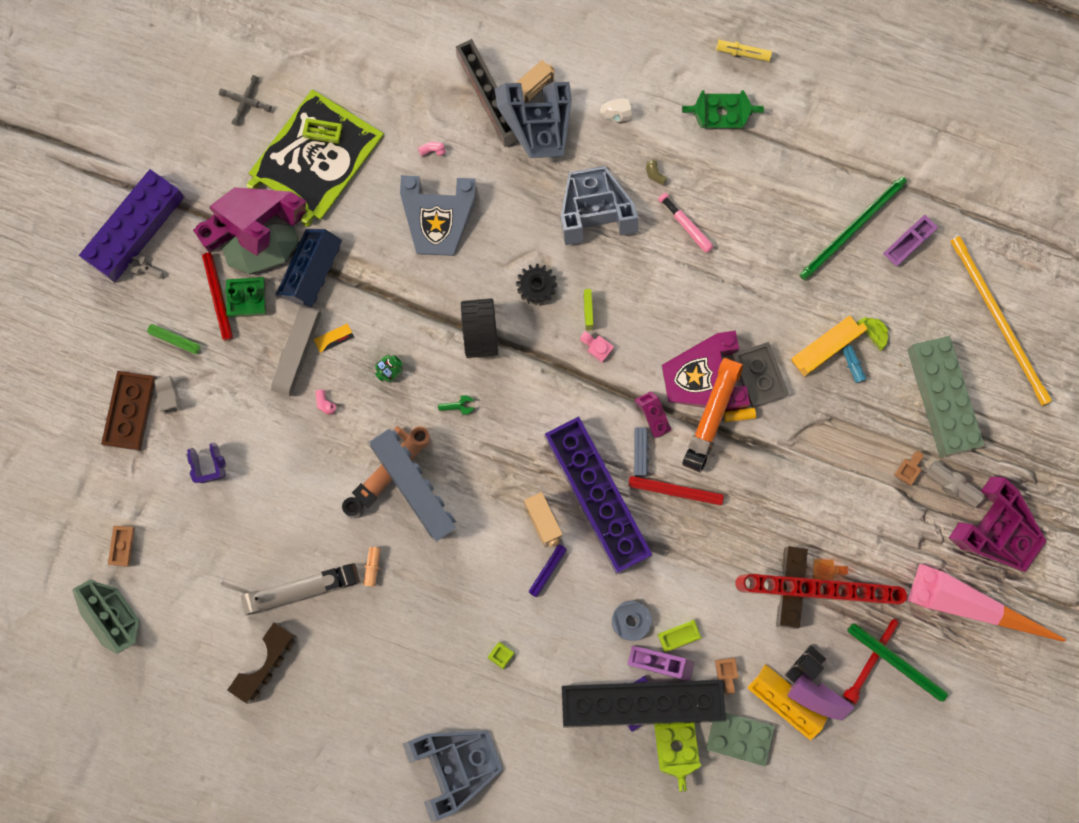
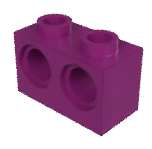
[193,214,235,252]

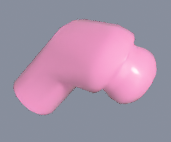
[418,142,446,156]
[315,390,336,415]

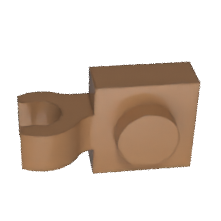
[894,451,924,486]
[715,658,738,695]

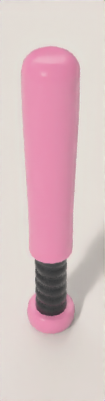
[658,193,713,253]

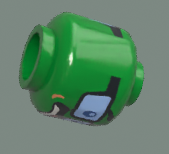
[375,354,404,383]

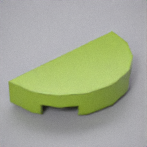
[857,317,888,351]

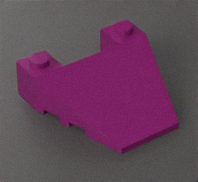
[210,187,306,256]

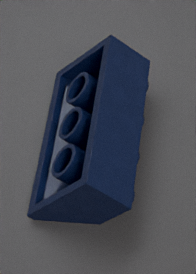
[275,229,342,307]

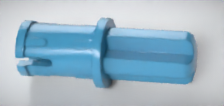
[842,345,867,383]

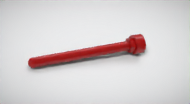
[842,619,899,705]

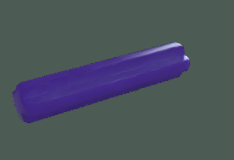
[529,544,567,597]

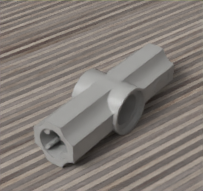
[924,461,984,508]

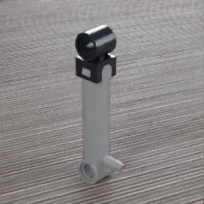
[241,563,360,615]

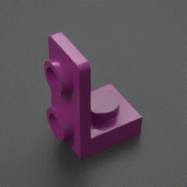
[634,391,671,438]

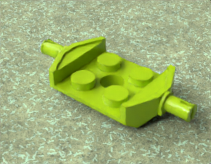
[654,723,701,792]

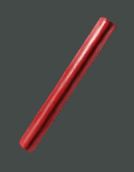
[202,252,233,341]
[628,476,724,505]

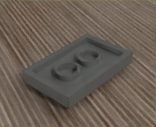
[732,342,789,408]

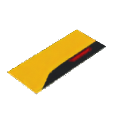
[314,323,354,353]

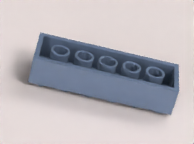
[367,429,456,542]

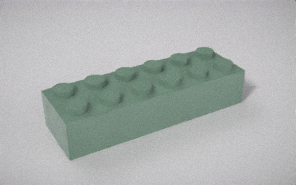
[907,336,984,458]

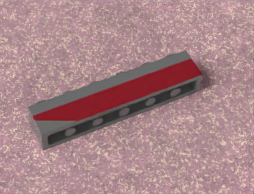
[456,39,519,147]

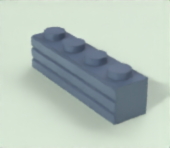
[634,427,649,477]

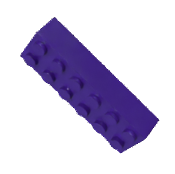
[78,169,185,283]

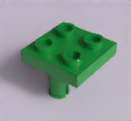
[225,277,266,317]

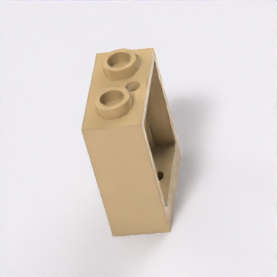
[524,492,563,548]

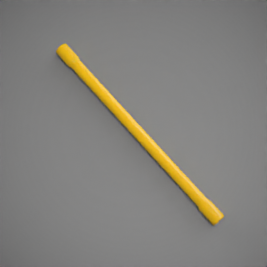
[950,236,1052,406]

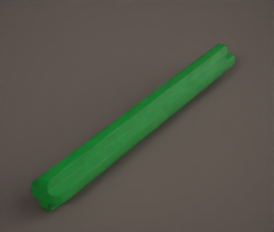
[847,623,948,702]

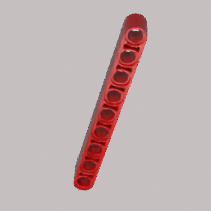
[735,574,907,605]

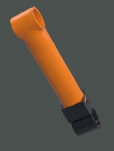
[682,358,743,473]

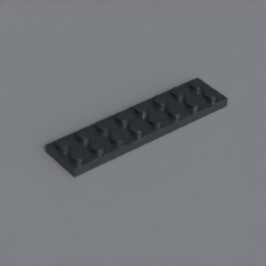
[562,680,726,728]

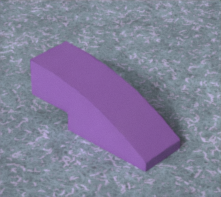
[883,214,938,267]
[787,675,854,721]

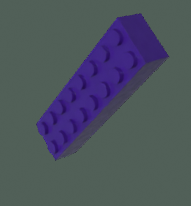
[544,416,652,575]

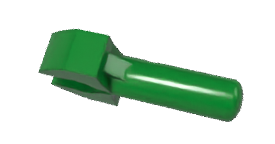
[438,395,474,416]

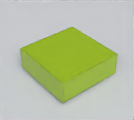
[487,642,515,669]

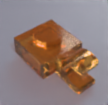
[813,559,848,580]

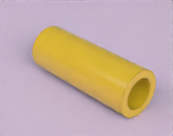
[723,408,756,423]

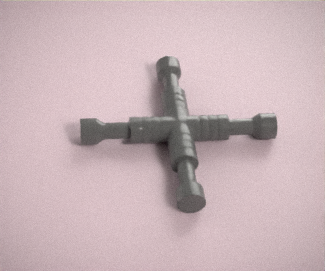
[219,75,272,126]

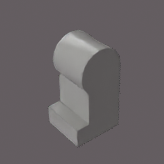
[155,376,182,415]

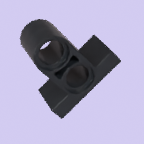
[784,645,826,684]

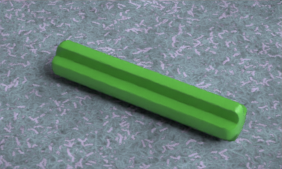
[147,324,201,354]

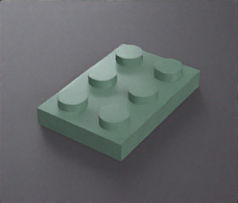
[705,713,775,766]

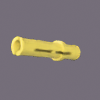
[716,39,772,62]

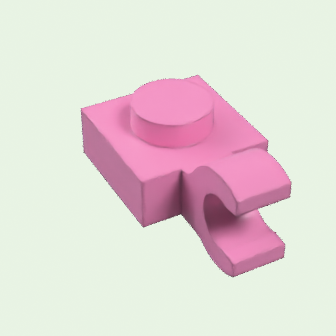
[580,331,614,363]

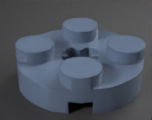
[612,601,652,641]

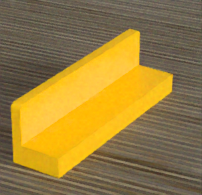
[791,316,868,377]
[747,664,828,741]

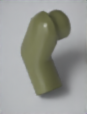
[646,160,667,185]

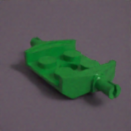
[682,90,764,128]

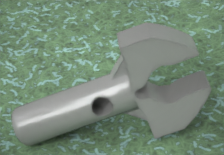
[128,255,164,279]

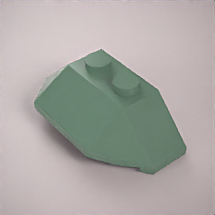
[222,224,299,275]
[72,579,139,654]

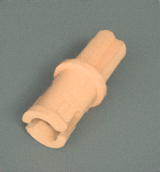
[363,547,381,587]

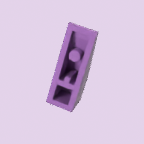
[627,645,695,681]

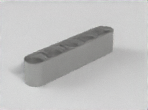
[271,305,321,396]

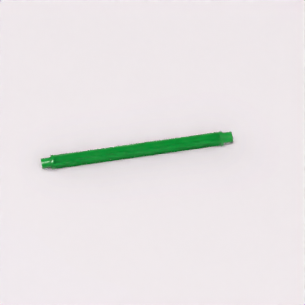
[799,176,907,281]

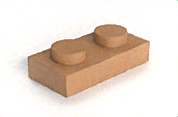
[108,525,135,567]

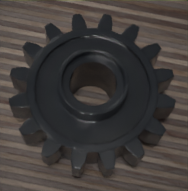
[516,263,557,306]

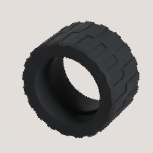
[461,298,498,358]

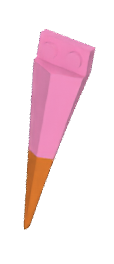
[907,564,1066,642]

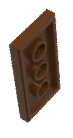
[101,371,156,451]

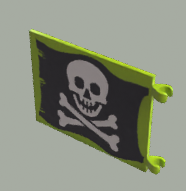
[246,89,384,227]

